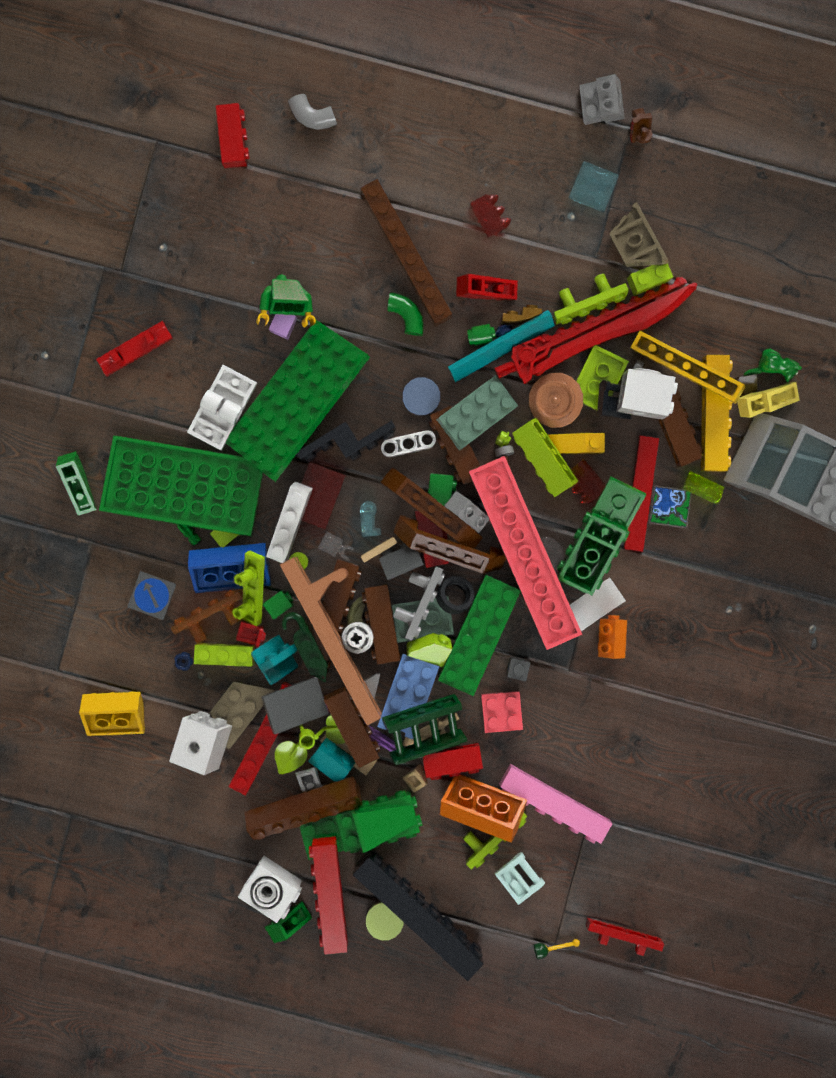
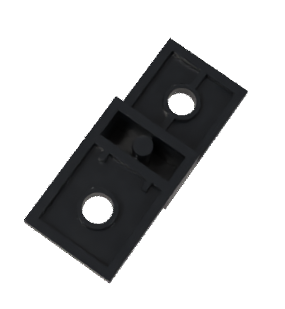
[297,420,396,462]

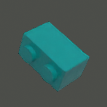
[308,737,356,782]

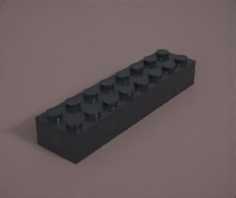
[353,850,484,981]

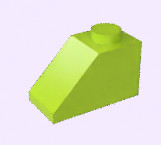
[406,633,452,667]

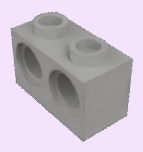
[445,491,489,534]

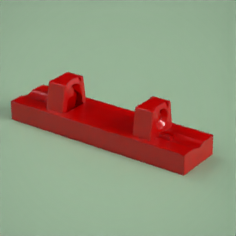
[96,321,173,377]
[586,918,664,956]

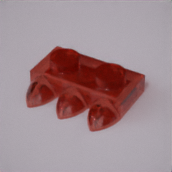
[470,194,511,238]
[571,459,605,504]

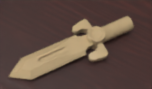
[403,713,460,746]

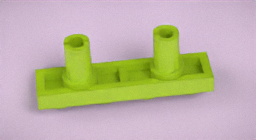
[553,274,628,325]
[232,550,265,626]
[463,811,527,870]

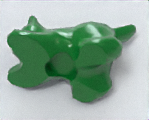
[743,348,802,383]

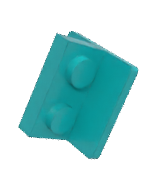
[251,635,298,685]

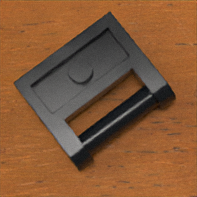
[597,380,631,420]

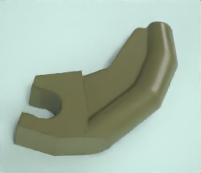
[347,597,366,642]

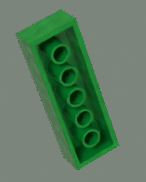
[438,574,521,696]

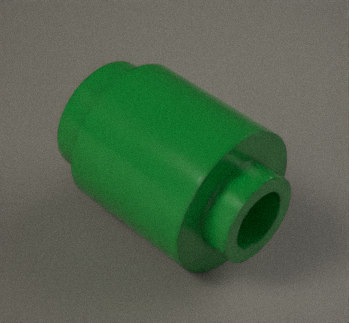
[467,324,496,346]

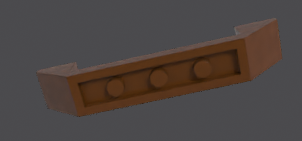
[381,467,483,549]
[393,515,506,573]

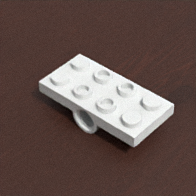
[187,365,258,451]

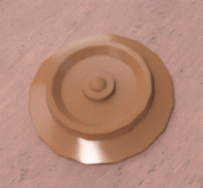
[529,373,583,428]

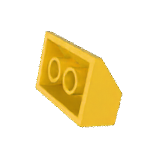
[79,692,145,736]

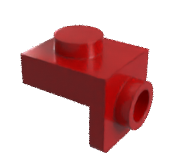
[236,621,266,648]

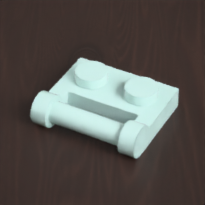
[495,852,545,905]

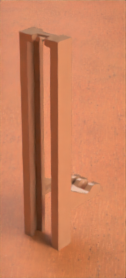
[280,557,382,726]

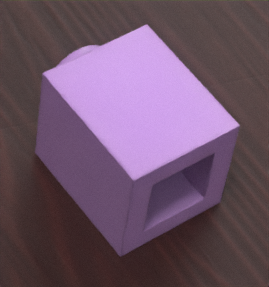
[269,314,297,340]

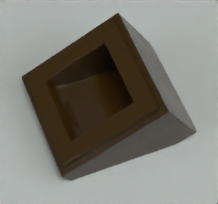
[735,374,757,397]

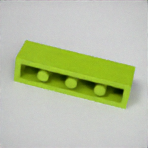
[512,418,578,497]

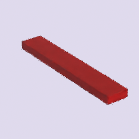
[623,436,659,552]

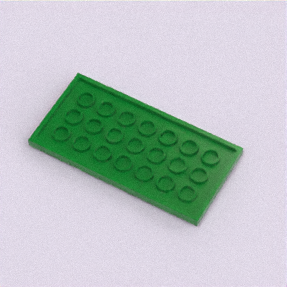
[226,320,370,482]
[99,435,263,537]

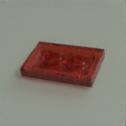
[301,462,346,529]

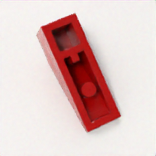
[456,274,518,300]

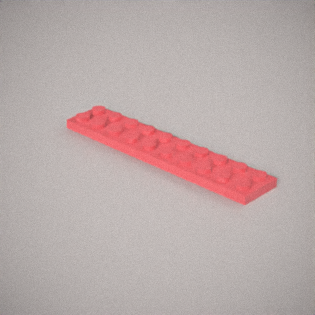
[469,456,582,650]

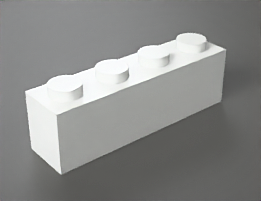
[266,482,313,563]

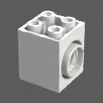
[616,368,678,420]
[169,711,232,775]
[238,855,302,923]

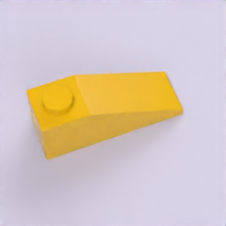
[548,433,605,454]

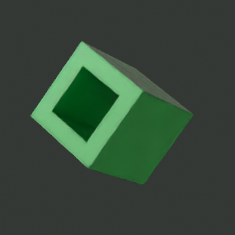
[263,590,294,620]

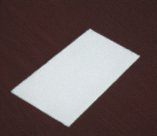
[570,577,626,631]

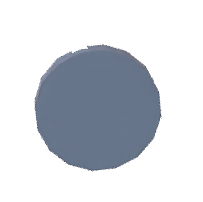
[403,377,440,416]

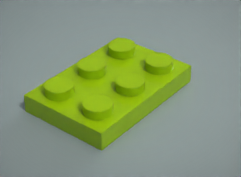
[576,345,629,411]

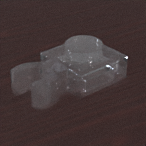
[318,531,354,560]

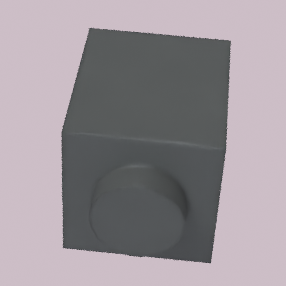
[506,656,530,681]

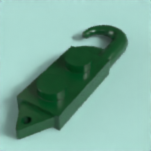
[282,612,329,682]

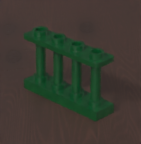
[382,694,467,765]

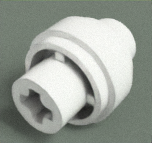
[342,622,374,654]

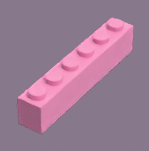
[499,764,612,844]

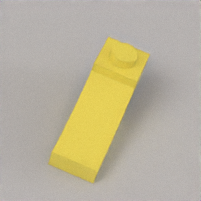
[737,382,800,418]

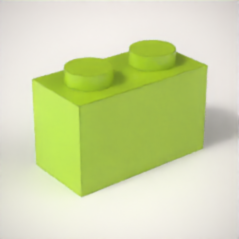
[627,264,673,296]

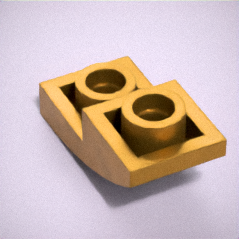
[501,305,542,324]

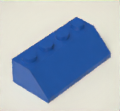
[188,543,271,593]

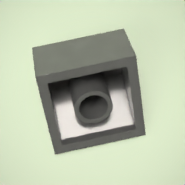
[379,543,424,580]

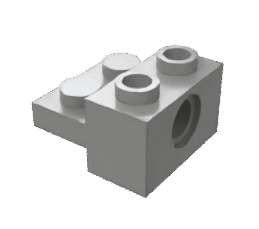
[579,74,624,125]

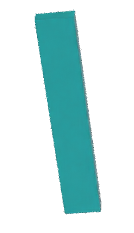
[448,310,555,383]

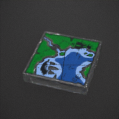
[648,485,692,529]

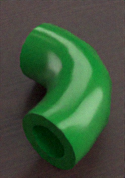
[387,293,424,336]

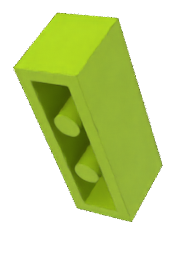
[194,643,256,667]

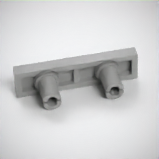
[393,566,445,641]

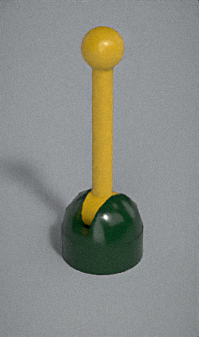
[533,939,580,960]

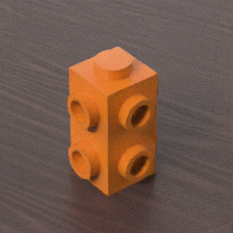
[598,615,627,659]

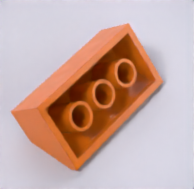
[440,775,527,843]

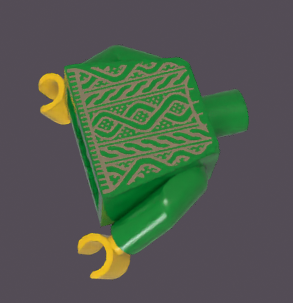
[256,275,316,328]

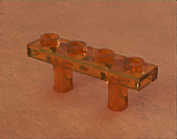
[171,589,243,644]

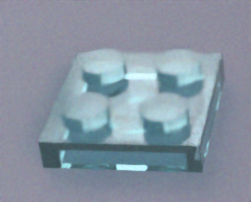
[569,161,619,212]

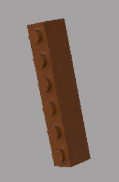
[301,559,362,673]
[245,776,363,840]

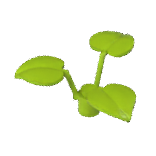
[275,715,345,774]

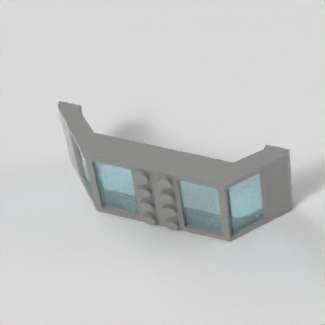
[723,413,836,532]

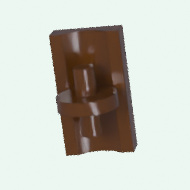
[630,108,653,144]

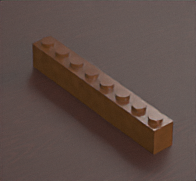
[360,179,452,327]

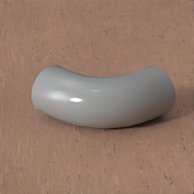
[288,94,337,130]

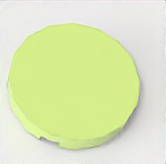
[366,902,404,940]

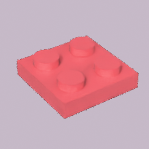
[481,691,523,733]

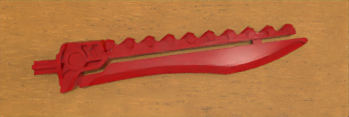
[495,277,697,384]

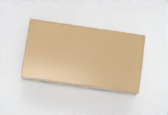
[361,537,397,563]

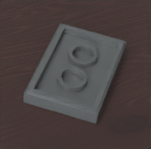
[261,677,328,734]

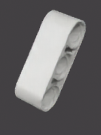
[381,431,436,457]

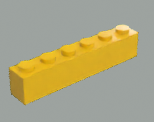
[630,331,745,404]
[701,355,733,472]

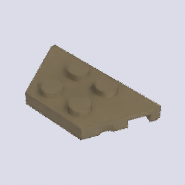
[610,202,669,267]
[210,681,275,749]

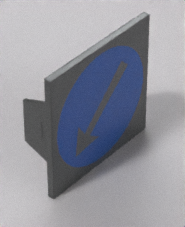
[127,571,176,620]

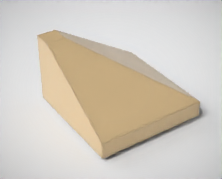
[403,764,428,793]

